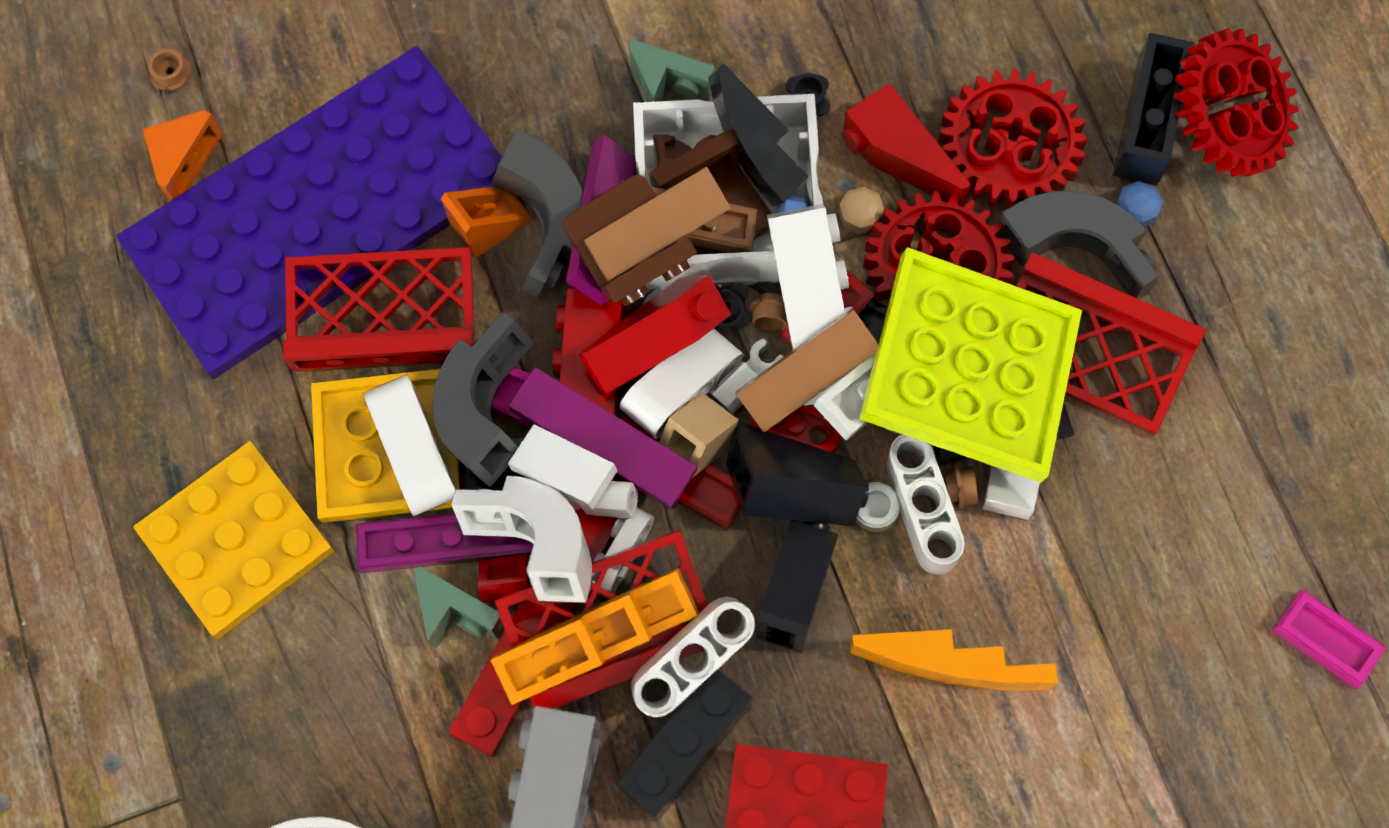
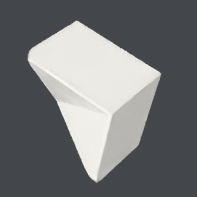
[982,466,1040,520]

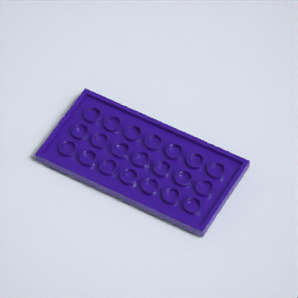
[116,45,502,380]

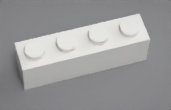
[767,204,859,406]

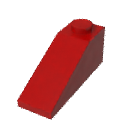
[842,83,971,206]
[578,274,731,394]

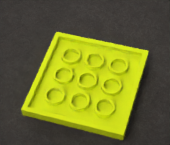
[859,247,1082,483]

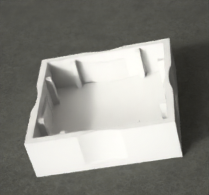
[633,94,823,290]

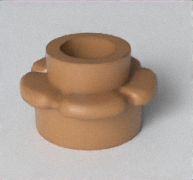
[148,49,192,91]
[749,293,788,333]
[945,463,978,510]

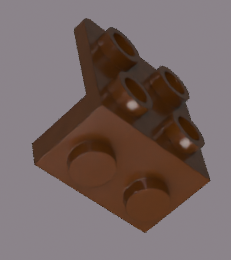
[650,130,772,255]
[563,175,697,306]

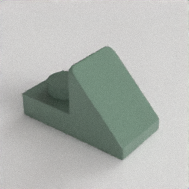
[628,39,715,102]
[414,566,504,648]

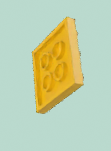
[311,369,462,523]
[133,441,335,640]

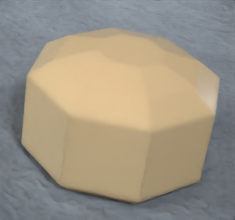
[838,187,884,235]

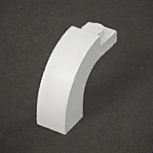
[451,476,592,603]

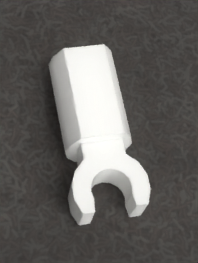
[708,338,784,415]
[563,481,638,519]

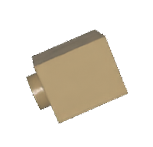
[659,392,739,478]

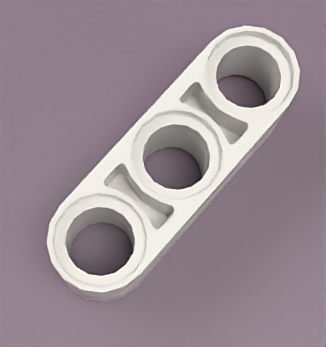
[619,329,744,439]
[363,374,456,516]
[886,434,965,575]
[630,597,755,717]

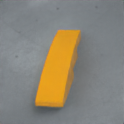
[490,568,699,705]
[850,629,1058,691]

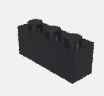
[1113,32,1194,186]
[616,669,752,822]

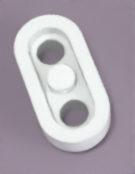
[590,507,654,600]

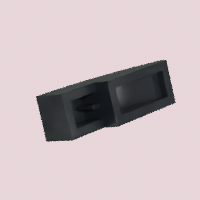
[708,64,809,206]

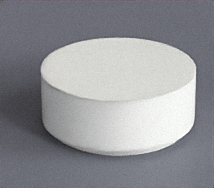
[856,482,900,532]

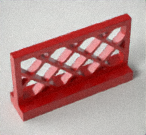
[283,247,476,372]
[1016,252,1207,435]
[494,530,718,709]

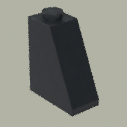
[726,423,869,526]
[756,520,838,653]

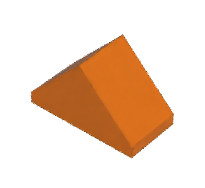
[142,110,224,201]
[441,186,532,258]

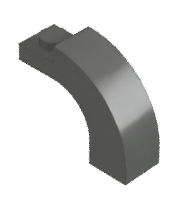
[492,129,583,298]
[998,191,1159,299]
[433,312,534,487]

